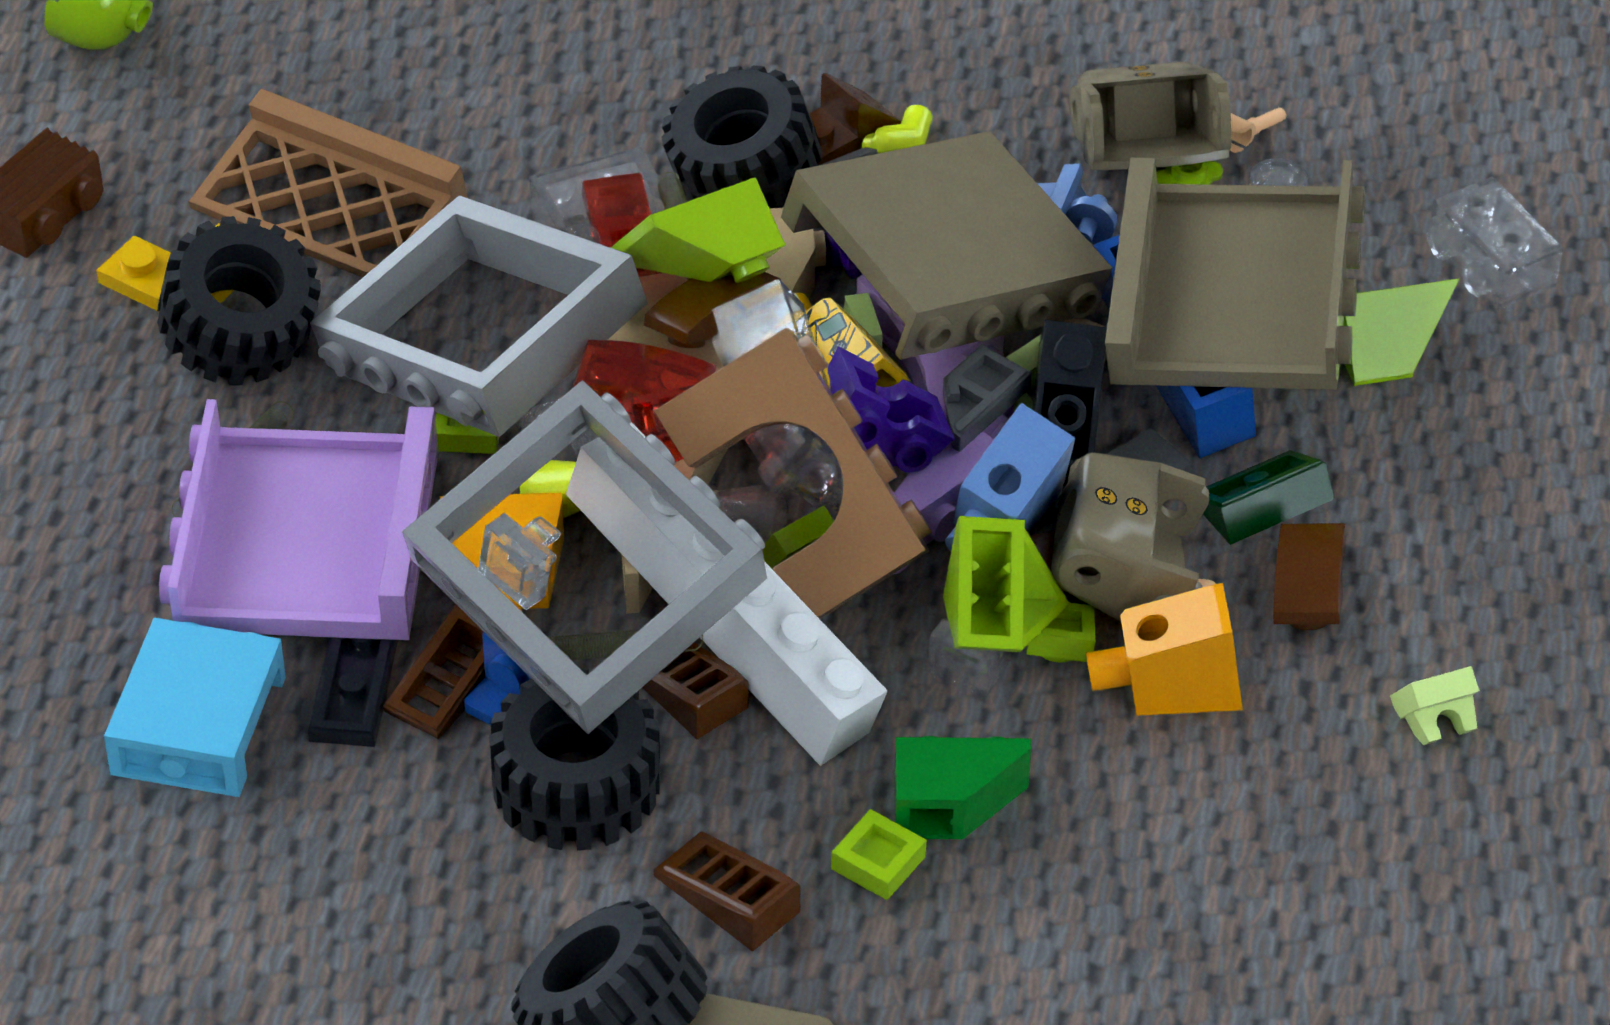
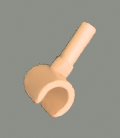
[1229,108,1286,153]

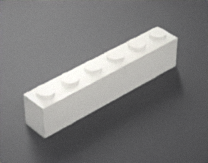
[566,422,888,766]

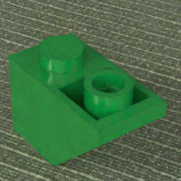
[894,736,1031,839]

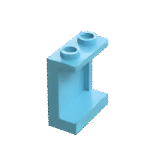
[104,618,286,797]

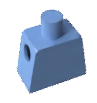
[945,403,1075,552]

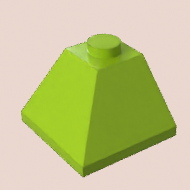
[610,177,785,283]

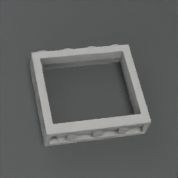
[310,195,648,437]
[402,380,767,734]

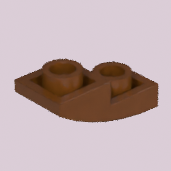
[644,272,781,348]
[1273,523,1346,630]

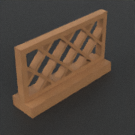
[189,89,468,277]

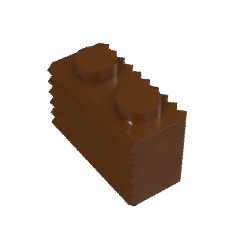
[0,127,104,258]

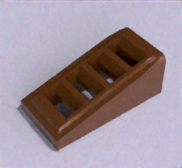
[383,605,485,739]
[642,642,748,739]
[654,831,801,952]

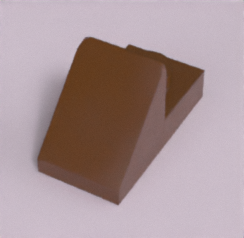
[810,73,902,165]

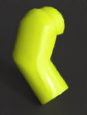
[861,105,933,154]

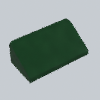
[1203,450,1334,545]

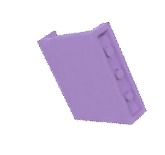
[159,399,439,640]

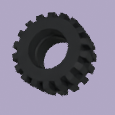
[661,65,822,209]
[157,216,321,386]
[489,669,661,851]
[511,900,707,1025]

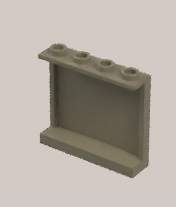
[781,131,1112,360]
[1105,157,1365,390]

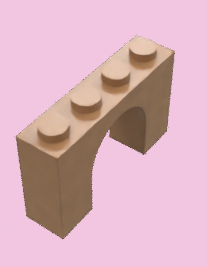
[654,327,932,619]

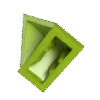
[1343,278,1460,386]
[943,516,1070,652]

